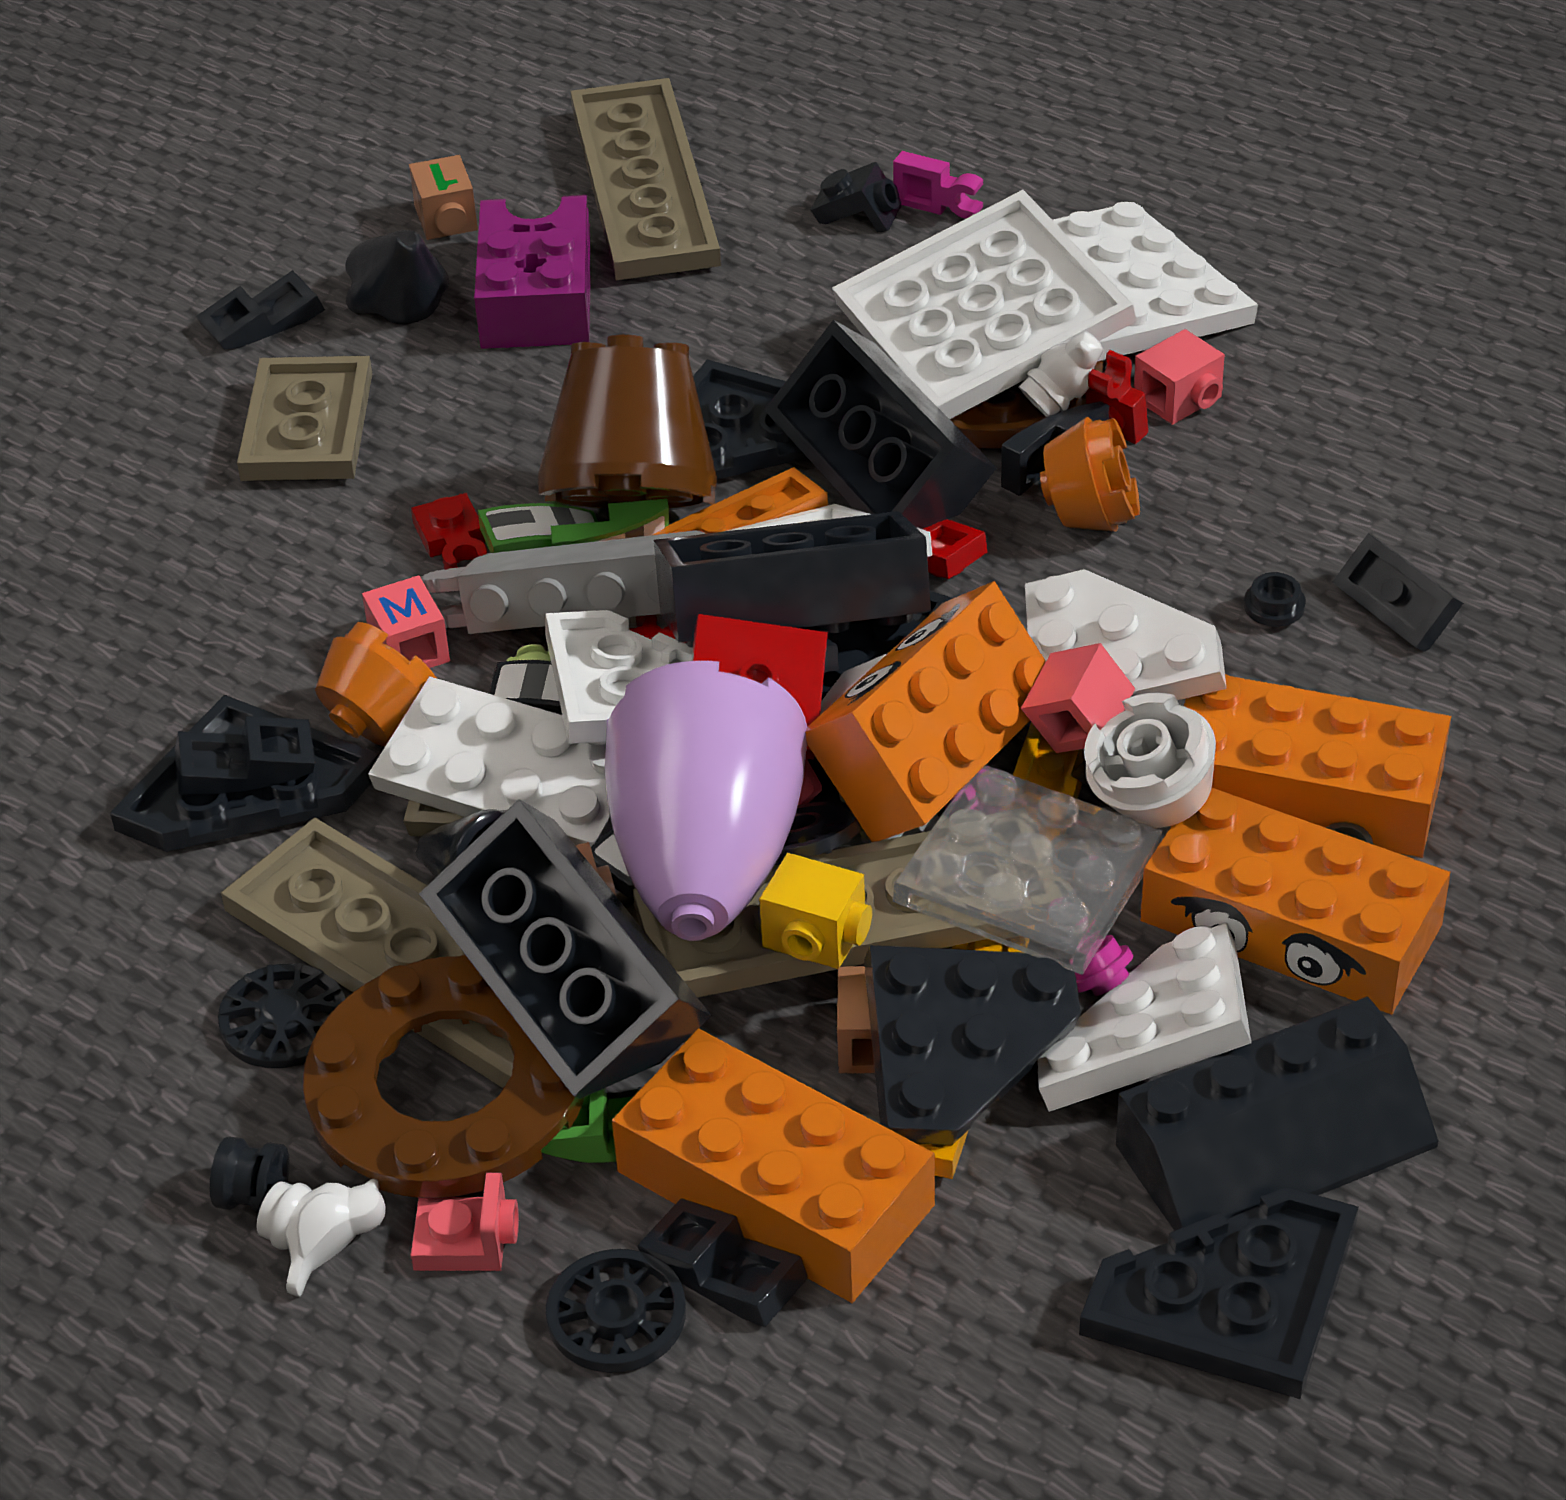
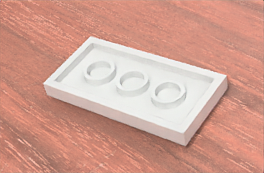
[368,676,613,847]

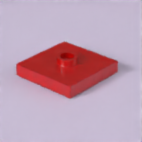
[692,614,828,760]

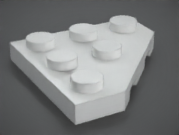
[1025,569,1227,700]
[545,610,693,745]
[1038,923,1251,1112]

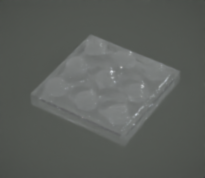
[893,765,1163,975]

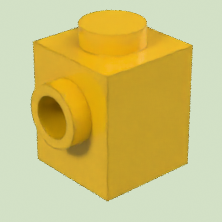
[759,852,872,969]

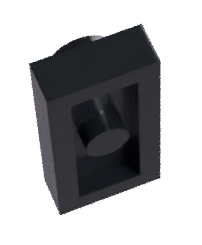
[1332,533,1464,652]

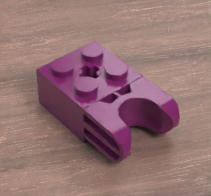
[474,195,591,349]

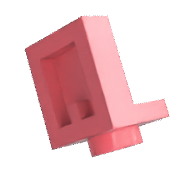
[411,1173,519,1271]

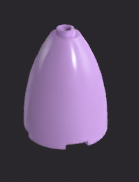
[605,661,807,941]

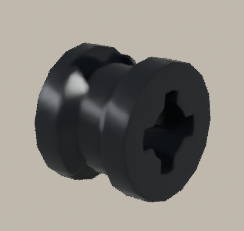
[209,1136,290,1214]

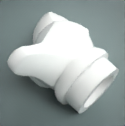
[1019,331,1103,417]
[257,1179,386,1297]

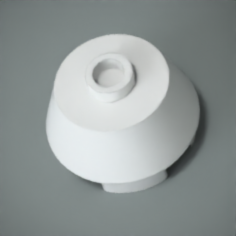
[1084,692,1216,828]

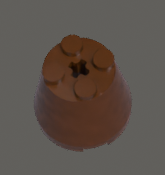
[538,334,717,510]

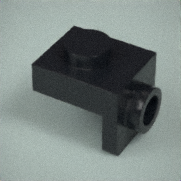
[810,162,901,232]

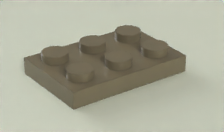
[237,356,372,481]

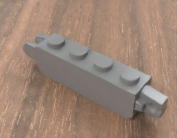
[421,530,705,634]

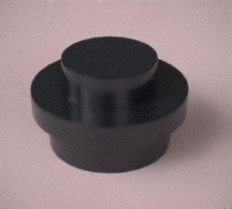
[1244,572,1306,627]

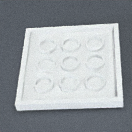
[832,190,1136,419]
[1053,202,1258,361]

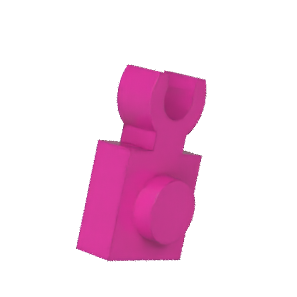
[893,151,983,219]

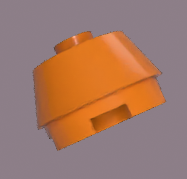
[1040,417,1140,532]
[315,622,437,746]

